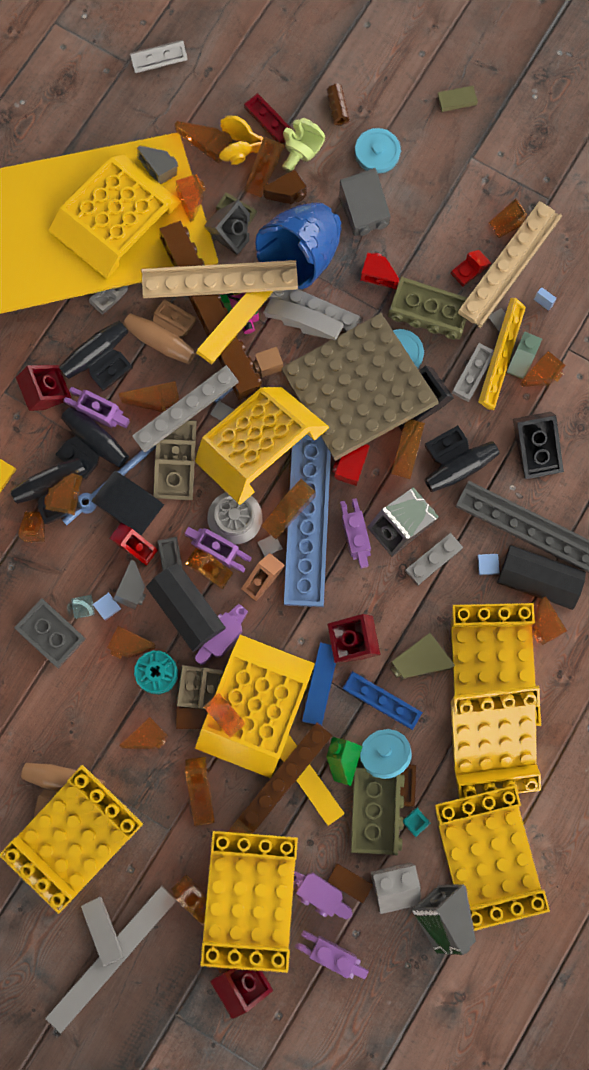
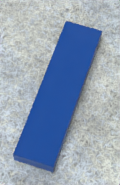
[302,642,336,725]
[342,671,423,730]

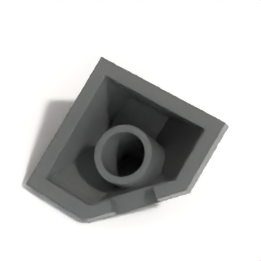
[204,200,250,255]

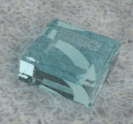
[71,595,95,619]

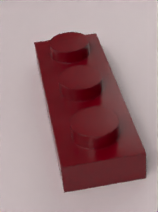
[244,93,294,145]

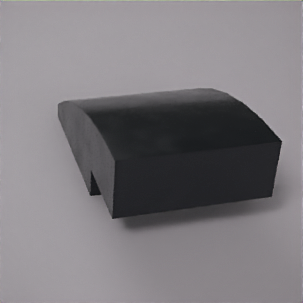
[91,470,164,536]

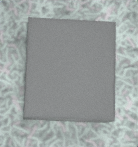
[489,308,506,331]
[210,401,234,421]
[257,534,283,557]

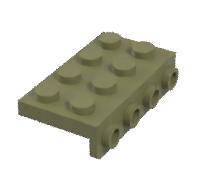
[388,277,467,340]
[351,768,405,855]

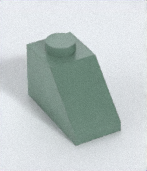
[506,331,542,380]

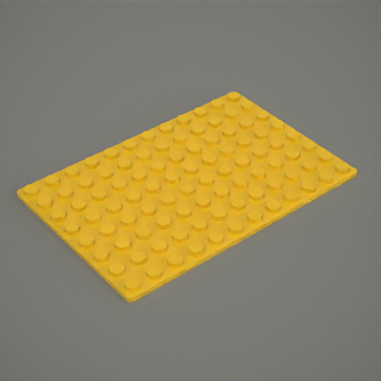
[0,133,218,314]

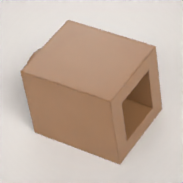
[253,347,283,377]

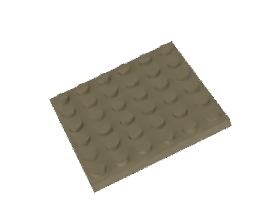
[281,313,439,461]

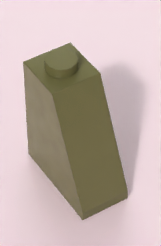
[390,633,455,680]

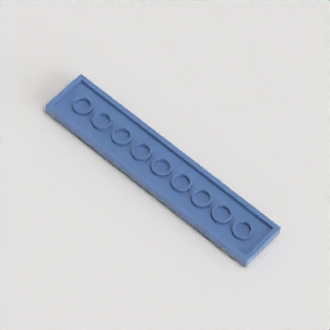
[284,434,331,607]

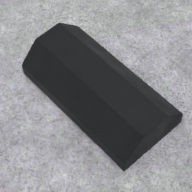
[497,545,586,610]
[146,563,226,652]

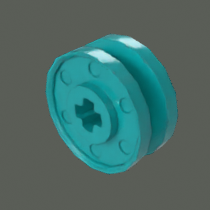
[134,651,179,695]

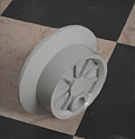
[207,492,263,545]

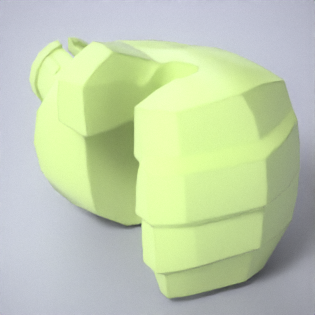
[282,118,325,172]

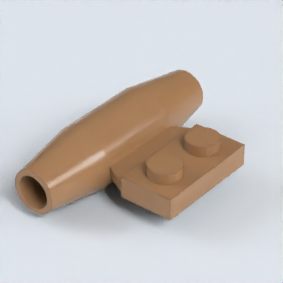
[123,299,196,364]
[21,763,105,817]

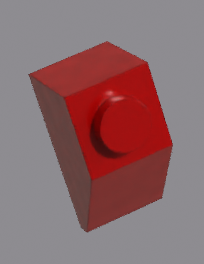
[361,252,399,290]
[332,444,370,486]
[109,523,158,566]

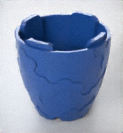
[255,203,341,290]

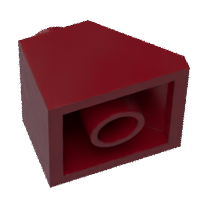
[16,365,72,411]
[327,614,381,663]
[210,968,273,1019]

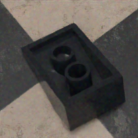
[399,365,454,432]
[513,411,564,479]

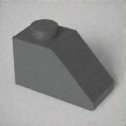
[137,146,178,184]
[113,560,146,610]

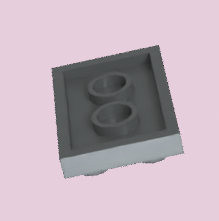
[14,599,86,669]

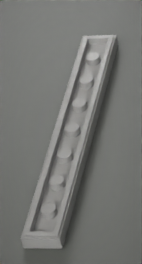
[45,886,177,1033]

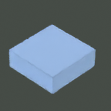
[534,287,556,311]
[477,554,500,575]
[93,592,121,621]

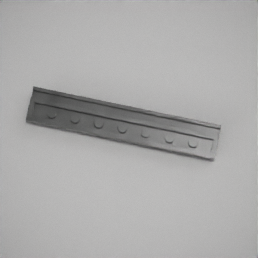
[455,481,589,573]

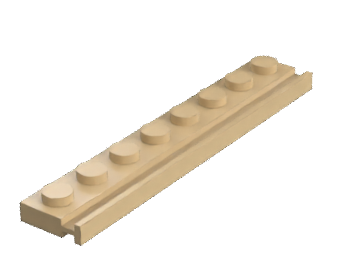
[458,201,562,328]
[142,260,298,298]

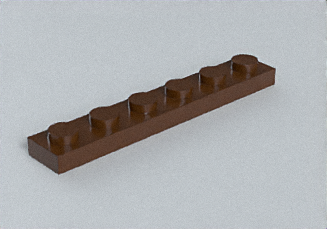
[238,722,333,832]

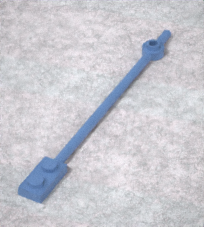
[62,388,233,525]

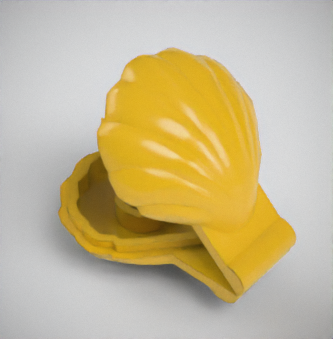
[219,116,264,165]

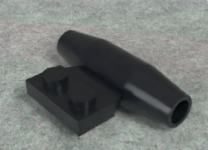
[59,320,133,391]
[55,407,129,480]
[424,425,500,492]
[11,457,88,525]

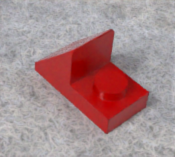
[451,250,492,287]

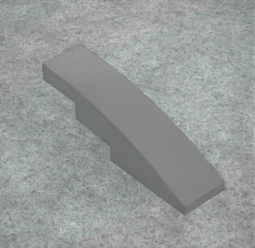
[264,298,344,340]

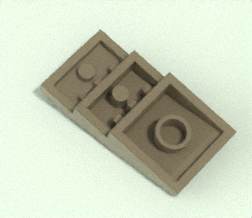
[154,420,197,500]
[176,665,225,710]

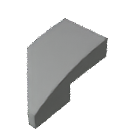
[89,286,128,315]

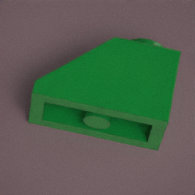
[326,736,363,786]

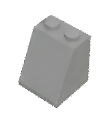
[371,862,421,914]

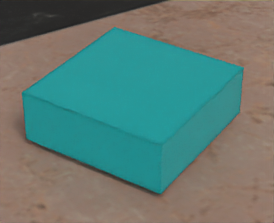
[403,807,431,837]

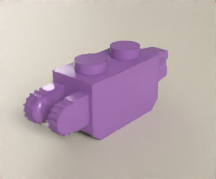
[63,387,130,429]
[340,498,371,569]
[184,527,252,573]
[195,604,248,665]
[293,871,353,920]
[295,930,369,980]

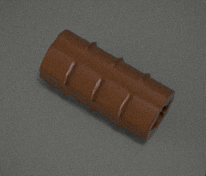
[326,84,350,126]

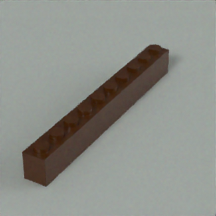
[159,221,262,400]

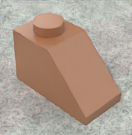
[241,553,285,601]

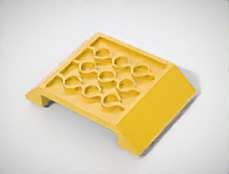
[49,155,181,279]
[195,387,329,505]
[451,603,541,726]
[195,635,315,778]
[451,686,541,799]
[0,765,143,914]
[435,785,550,931]
[201,831,298,972]

